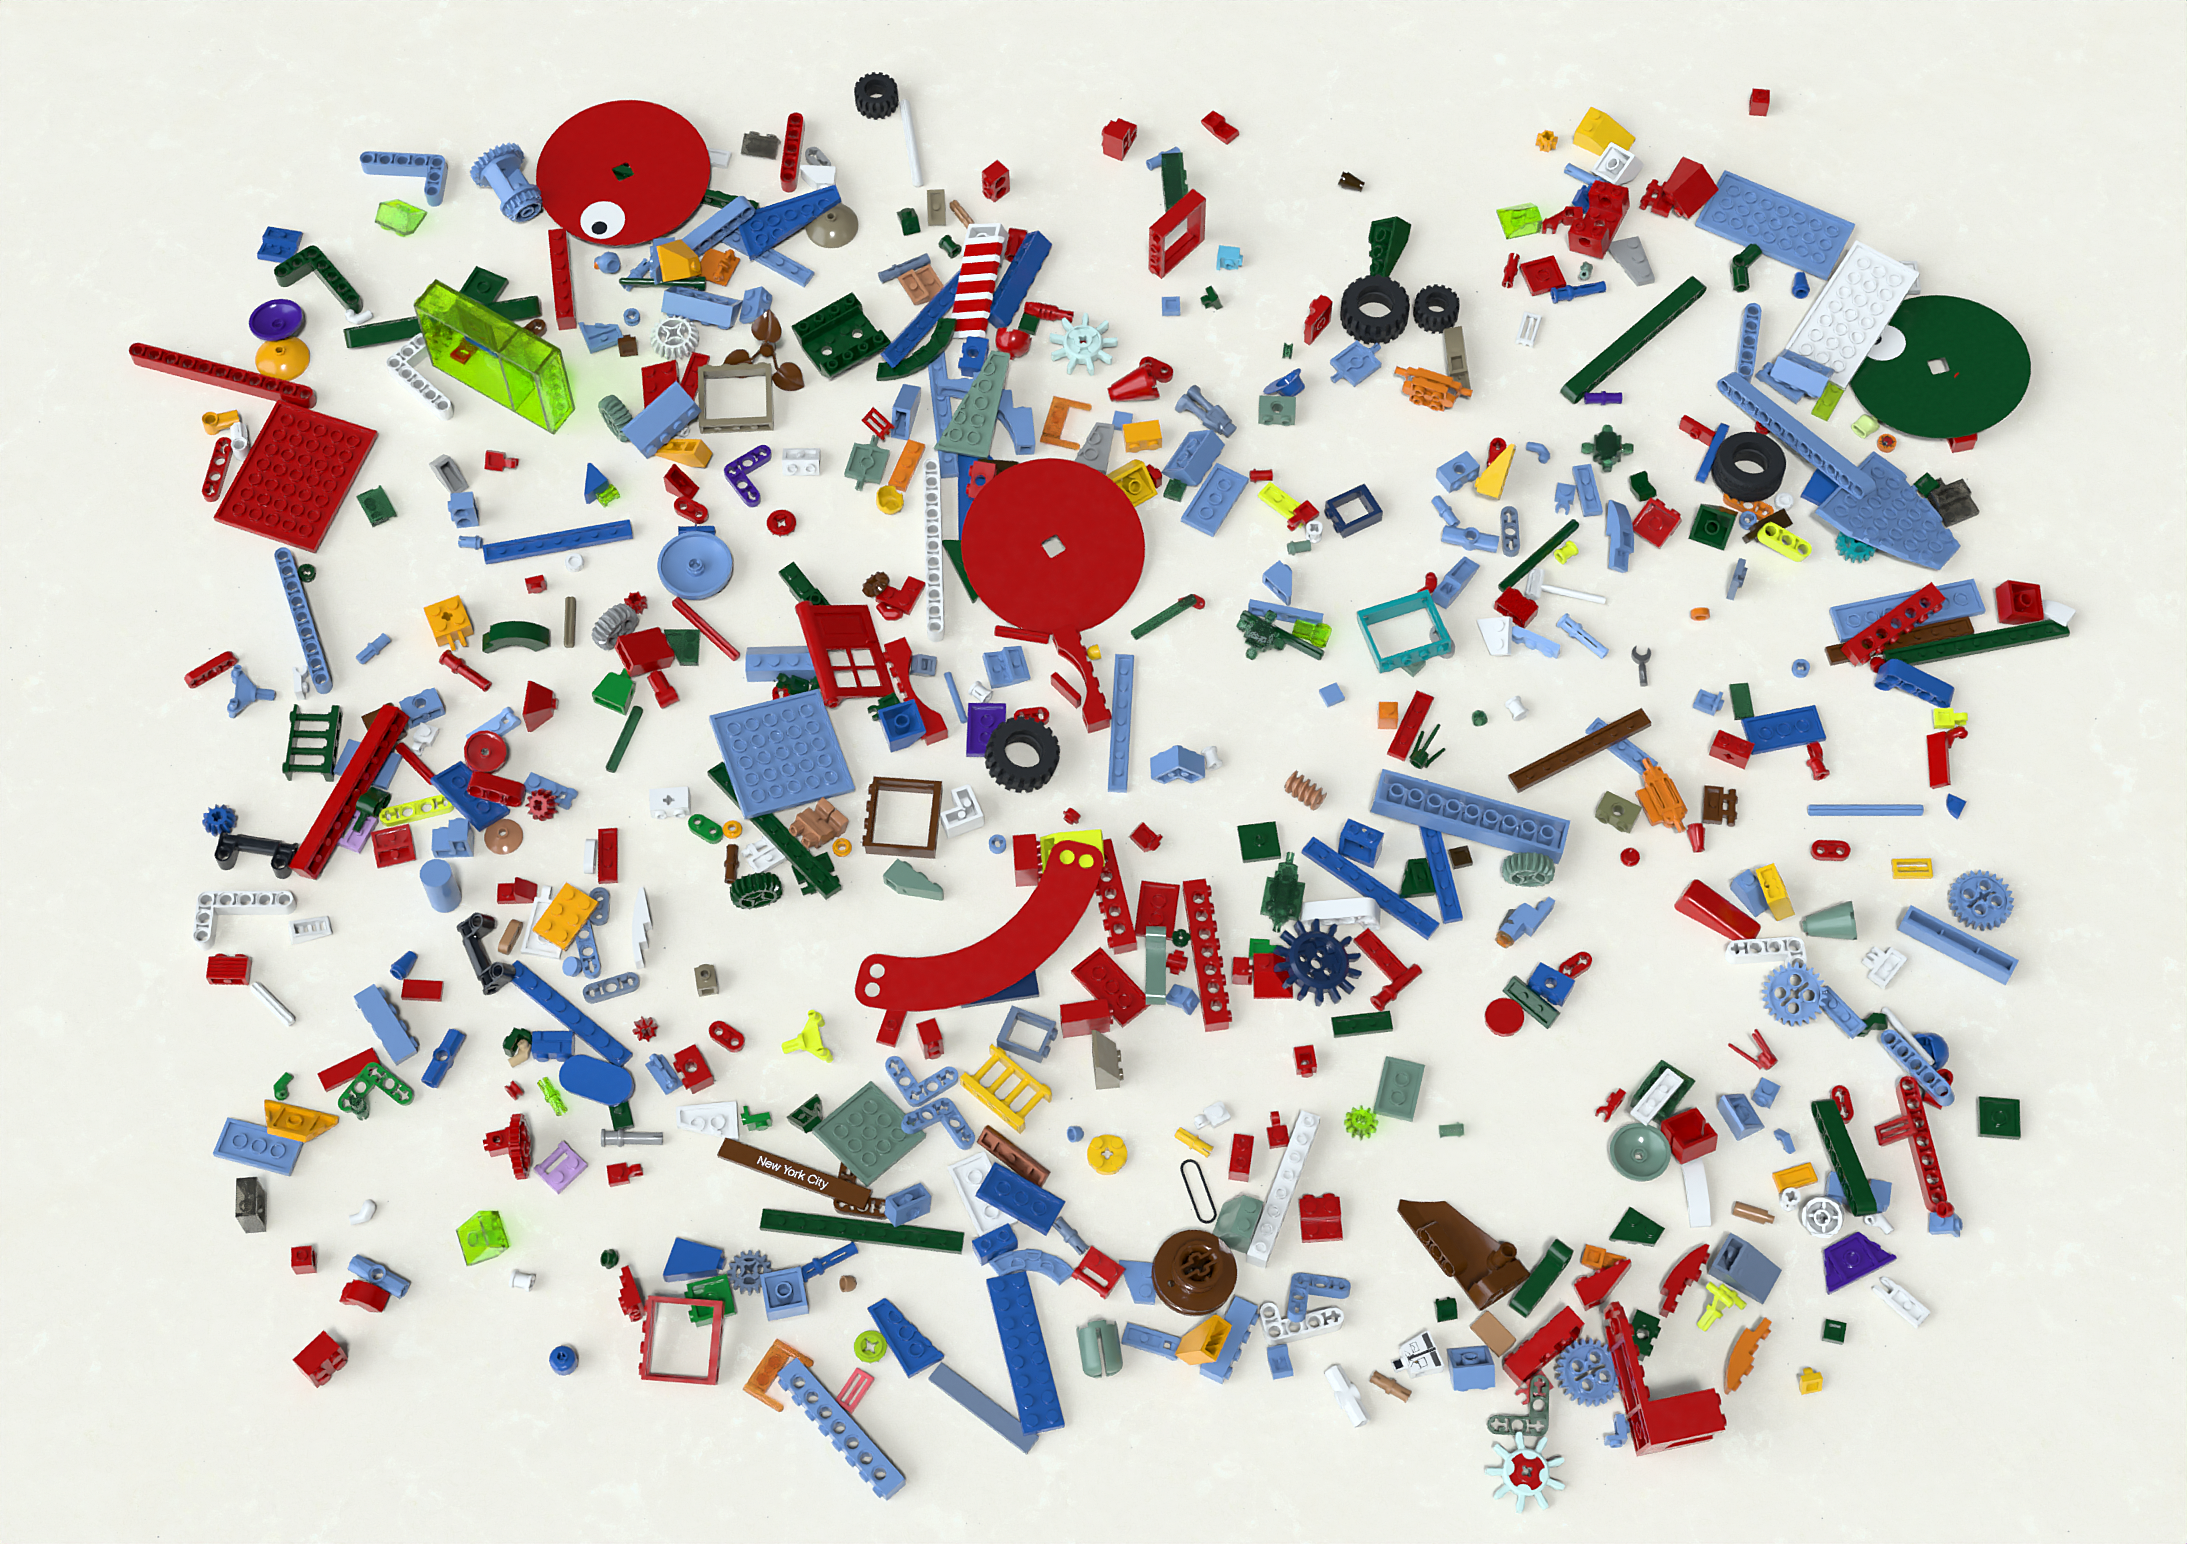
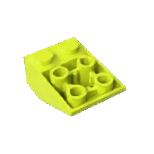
[1040,829,1105,872]

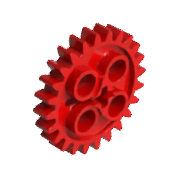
[508,1113,531,1180]

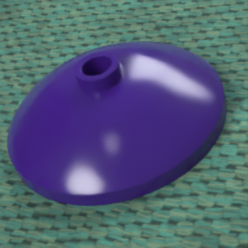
[249,299,303,341]

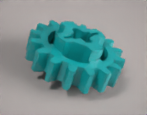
[1836,531,1876,563]

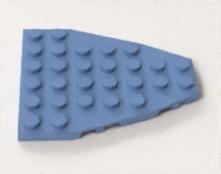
[1815,451,1961,570]

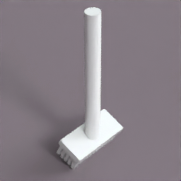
[1524,567,1606,604]

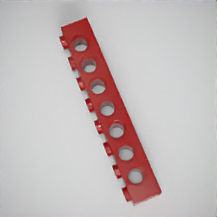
[1182,878,1232,1032]

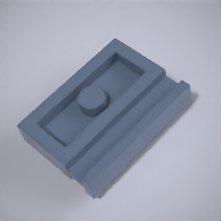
[1726,558,1748,601]

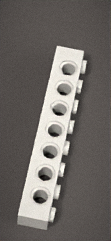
[1246,1110,1320,1269]

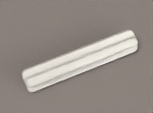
[250,982,295,1027]

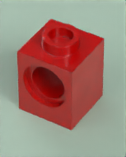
[1749,88,1770,117]
[291,1245,317,1275]

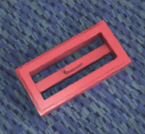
[835,1368,875,1414]

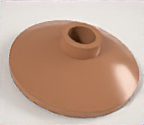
[484,819,523,855]

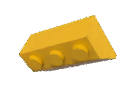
[1106,459,1158,507]

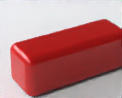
[1674,879,1761,941]

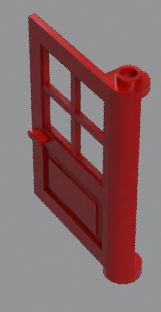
[795,601,895,708]

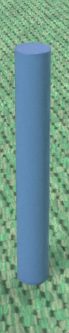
[944,672,967,724]

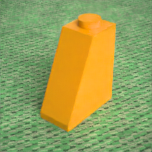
[1174,1314,1232,1365]

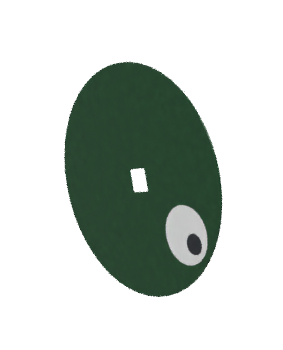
[1850,295,2031,439]

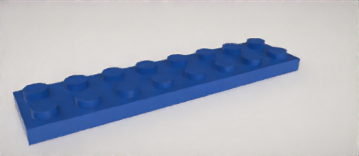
[986,1271,1065,1436]

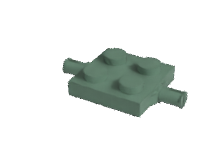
[844,435,890,491]

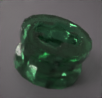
[1282,342,1293,359]

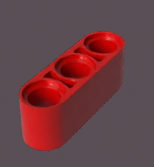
[467,771,526,807]

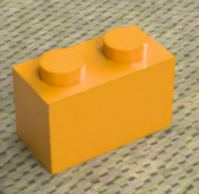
[1122,420,1162,453]

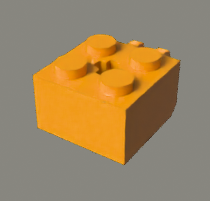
[423,595,474,651]

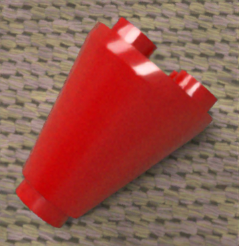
[1107,363,1160,402]

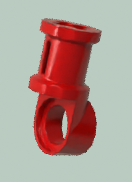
[1806,741,1830,781]

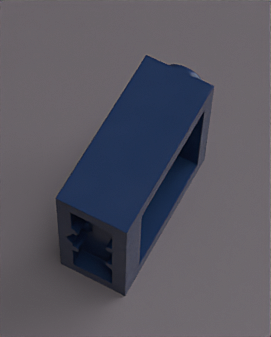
[1324,483,1383,539]

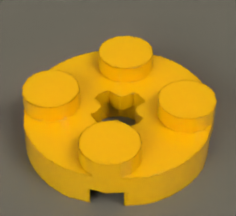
[1087,1134,1127,1175]

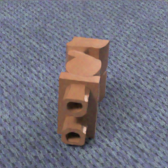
[789,797,849,849]

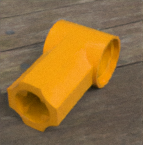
[202,410,240,435]

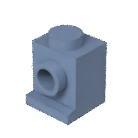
[910,654,937,677]

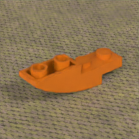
[1724,1317,1772,1395]

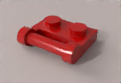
[1071,1246,1126,1300]

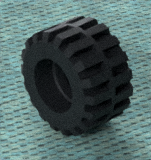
[854,72,899,120]
[1413,284,1460,334]

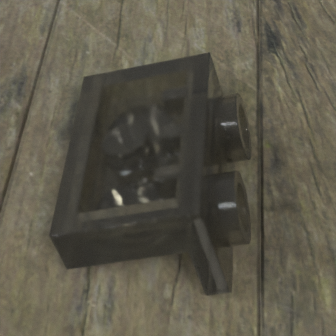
[741,131,781,160]

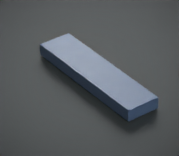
[1248,599,1324,629]
[1585,717,1658,775]

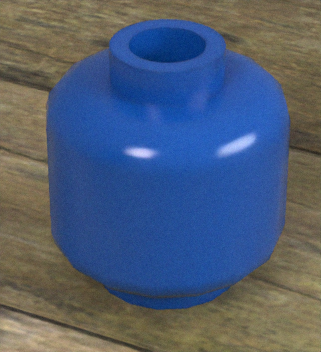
[549,1346,578,1376]

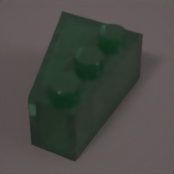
[1161,152,1188,213]

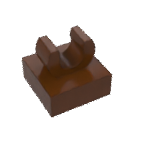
[618,334,638,357]

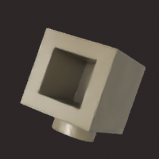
[694,964,719,997]

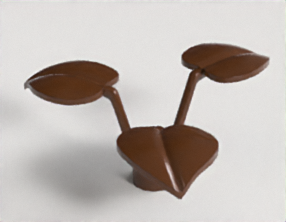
[723,309,805,391]

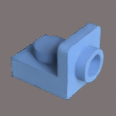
[1751,1077,1781,1109]

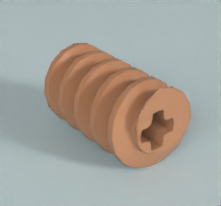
[1284,770,1327,811]

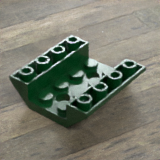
[791,292,891,378]

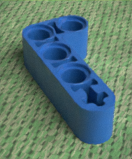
[1875,659,1955,708]

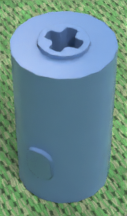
[420,859,461,913]

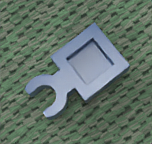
[1554,483,1576,515]

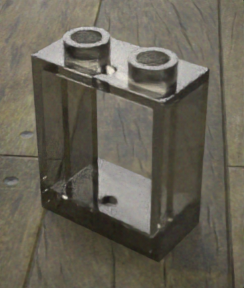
[235,1177,267,1233]

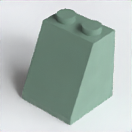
[1212,1195,1263,1254]

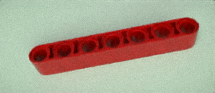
[1896,1076,1947,1213]

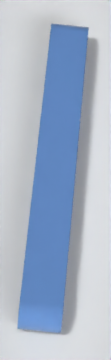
[274,547,333,694]

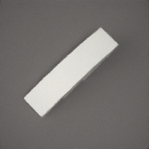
[632,887,653,970]

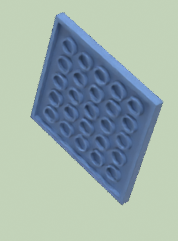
[709,689,855,820]

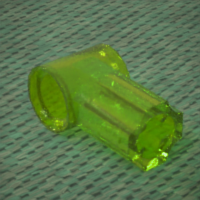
[1292,619,1332,648]

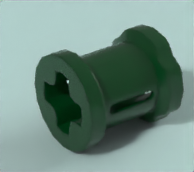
[938,235,962,258]

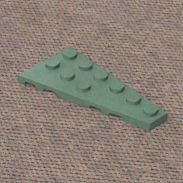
[934,350,1010,459]

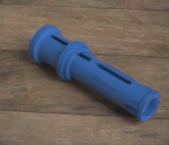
[1550,281,1606,303]
[797,1242,858,1283]

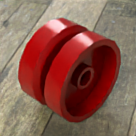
[464,730,507,775]

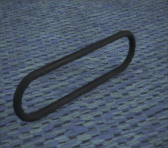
[1180,1159,1217,1224]

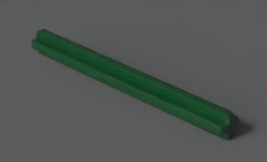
[1498,519,1579,593]

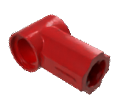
[1005,228,1028,263]
[647,670,679,709]

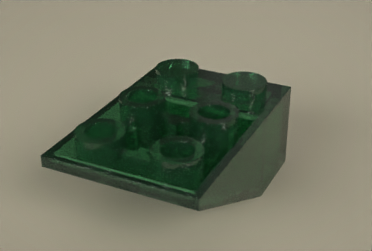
[1630,1060,1696,1126]

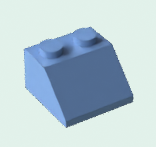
[760,1267,809,1321]
[1447,1345,1495,1392]

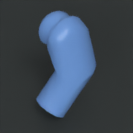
[1526,442,1550,463]

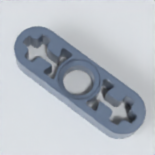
[1500,506,1520,557]
[583,972,640,1004]

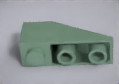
[883,858,944,901]

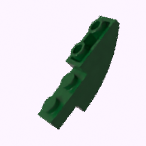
[778,561,830,605]

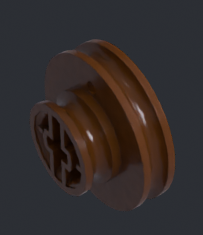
[1151,1230,1237,1316]

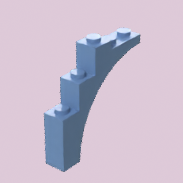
[937,371,1035,455]

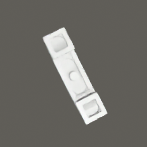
[1680,1157,1711,1228]

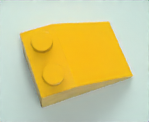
[1573,107,1636,156]
[1475,443,1516,500]

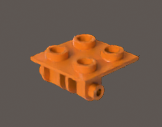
[696,248,740,287]

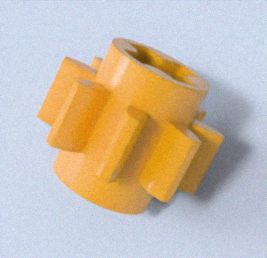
[1536,130,1558,152]

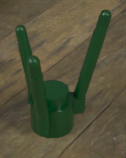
[1409,724,1446,769]

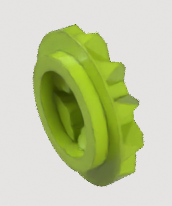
[854,1331,887,1364]

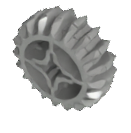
[591,603,638,650]

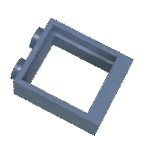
[996,1005,1058,1063]

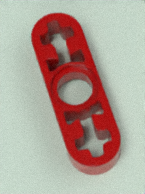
[184,651,237,688]

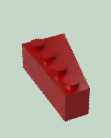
[1503,1306,1585,1387]

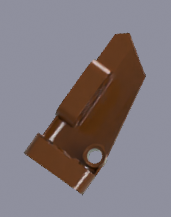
[1397,1199,1531,1311]

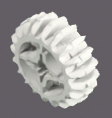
[650,314,699,360]

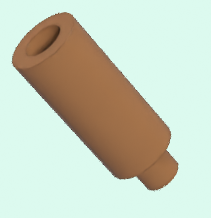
[1732,1201,1775,1225]

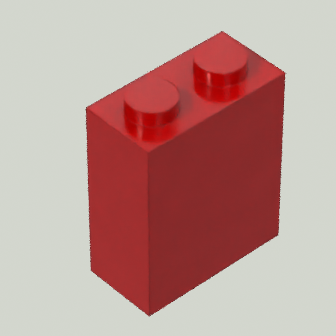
[614,627,674,677]
[1060,998,1113,1038]

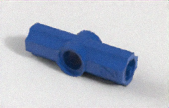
[421,1029,465,1088]

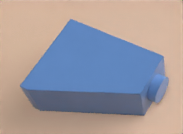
[891,384,921,440]

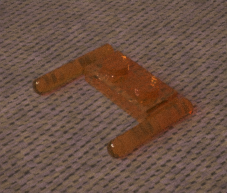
[1040,396,1092,450]
[742,1339,814,1412]

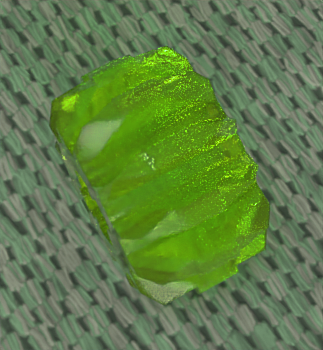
[1344,1105,1378,1141]

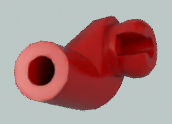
[1417,572,1438,594]
[1947,726,1968,749]

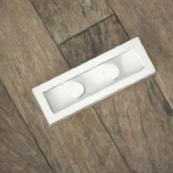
[1630,1068,1684,1126]

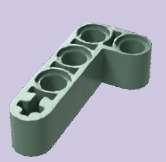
[1146,926,1166,1005]

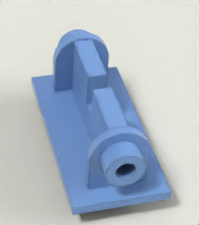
[645,1053,683,1095]

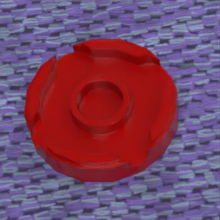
[1484,998,1524,1037]

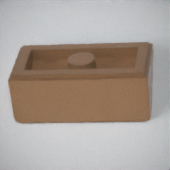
[1470,1311,1516,1358]

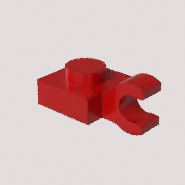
[484,450,519,472]
[1287,500,1319,532]
[1595,1088,1626,1123]
[1266,1111,1290,1149]
[606,1162,643,1187]

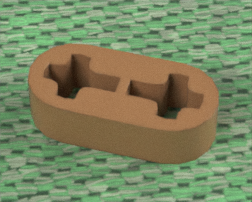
[498,919,523,955]

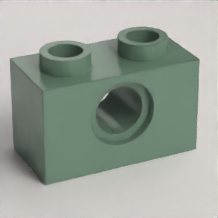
[1258,395,1296,426]

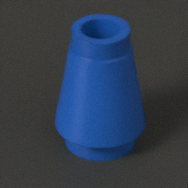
[1792,272,1810,299]
[390,951,417,980]

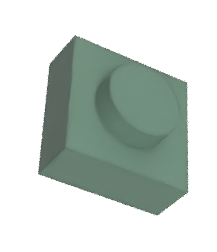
[1401,661,1426,677]

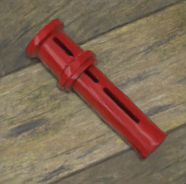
[439,649,492,692]
[1370,963,1422,1011]

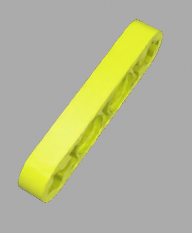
[379,794,455,827]

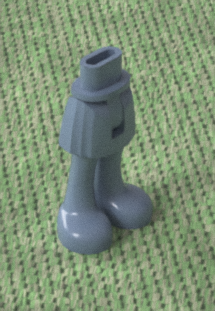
[1175,385,1237,437]

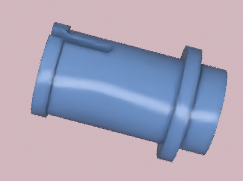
[458,535,483,550]

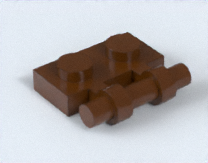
[1702,785,1738,827]

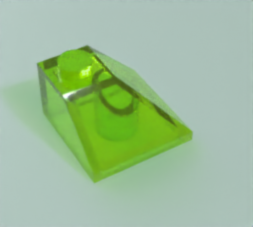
[1496,202,1542,240]

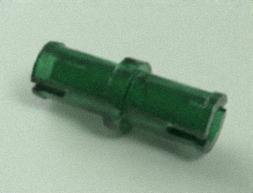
[349,1094,369,1121]

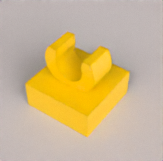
[1799,1367,1823,1395]

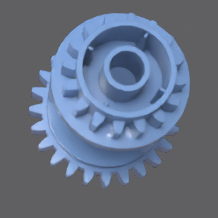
[470,142,543,222]

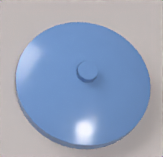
[657,531,733,600]

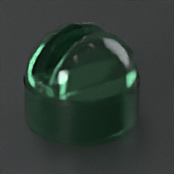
[1472,710,1488,726]

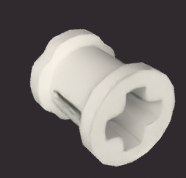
[1306,520,1323,544]
[968,681,993,703]
[1505,696,1529,721]
[1201,746,1223,771]
[1779,1188,1801,1212]
[509,1270,535,1292]

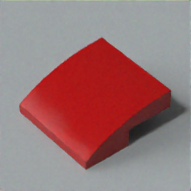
[370,824,416,869]

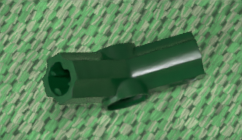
[1730,244,1762,292]

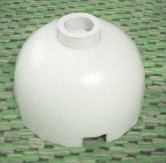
[1802,1196,1845,1238]

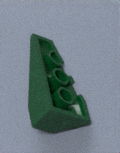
[1368,216,1411,278]

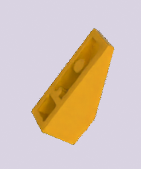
[654,439,713,467]

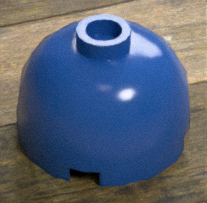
[1914,1032,1949,1071]

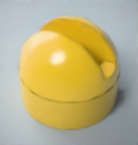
[1087,644,1101,660]

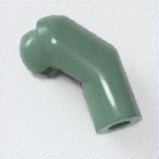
[1580,261,1593,280]

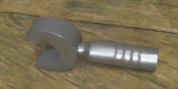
[1631,645,1651,687]

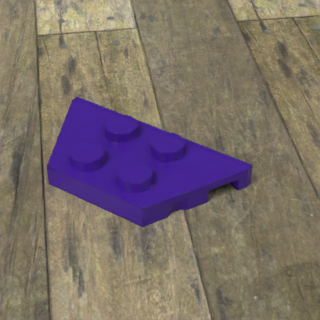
[1823,1232,1897,1295]

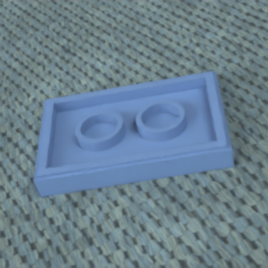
[333,739,402,790]

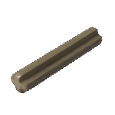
[564,596,576,648]

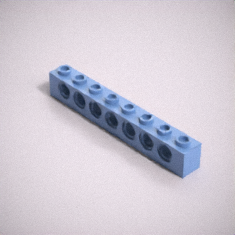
[777,1357,906,1501]

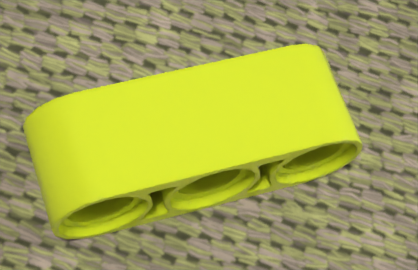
[1757,522,1812,562]

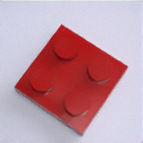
[1520,255,1566,296]

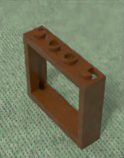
[862,776,943,859]

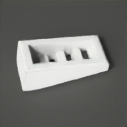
[288,916,332,944]

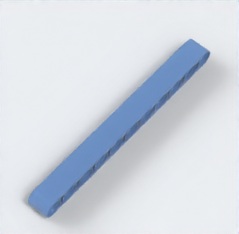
[1717,372,1876,499]

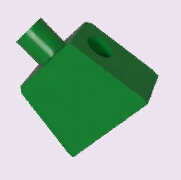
[592,668,635,716]

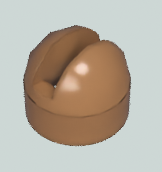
[839,1275,857,1292]

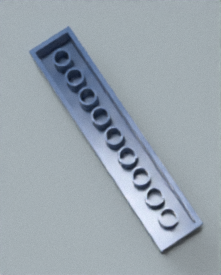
[1371,769,1570,864]

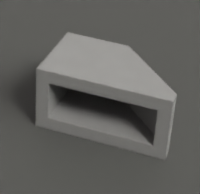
[429,454,469,494]

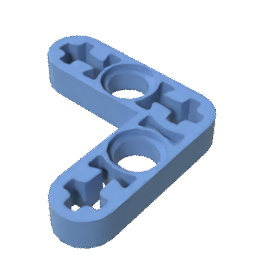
[885,1056,958,1107]
[901,1098,975,1150]
[1287,1273,1351,1323]

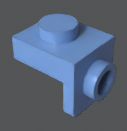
[1693,689,1724,716]
[1166,984,1200,1015]
[1929,1212,1963,1237]
[1267,1344,1294,1380]
[1604,1414,1630,1448]

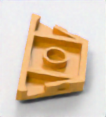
[264,1099,339,1143]

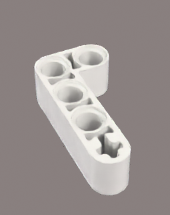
[1301,897,1381,931]
[1725,936,1807,979]
[1259,1303,1344,1346]

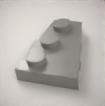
[1607,236,1655,287]
[1074,422,1115,475]

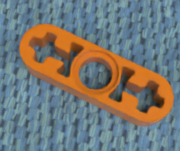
[1723,493,1774,521]

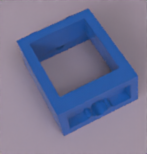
[1338,818,1384,869]

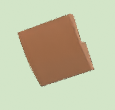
[897,264,944,305]

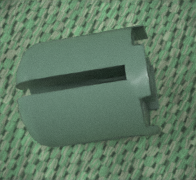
[1076,1320,1123,1378]

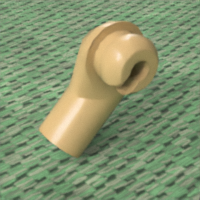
[508,1040,531,1068]

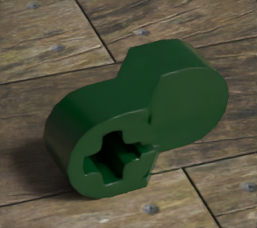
[1856,1013,1888,1037]

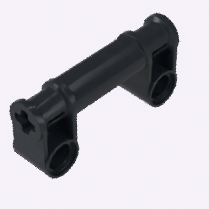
[214,831,299,879]
[456,912,516,995]

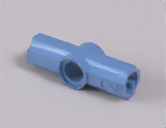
[1441,525,1500,553]
[348,1254,410,1299]

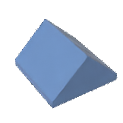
[1717,1094,1765,1141]

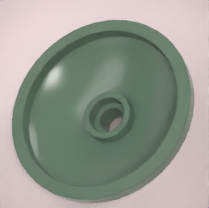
[1610,1123,1671,1182]

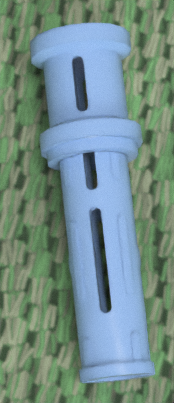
[1557,613,1609,659]

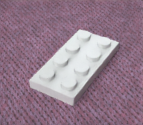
[948,1151,1018,1237]

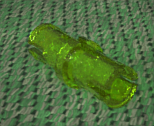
[537,1077,568,1116]

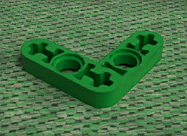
[338,1062,414,1113]

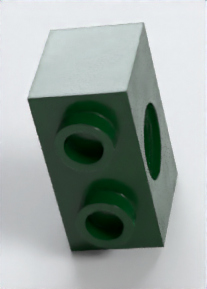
[1622,1309,1661,1362]

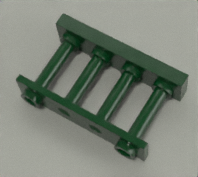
[282,704,343,782]

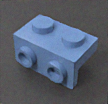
[739,286,772,324]

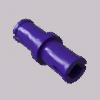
[1584,391,1622,405]

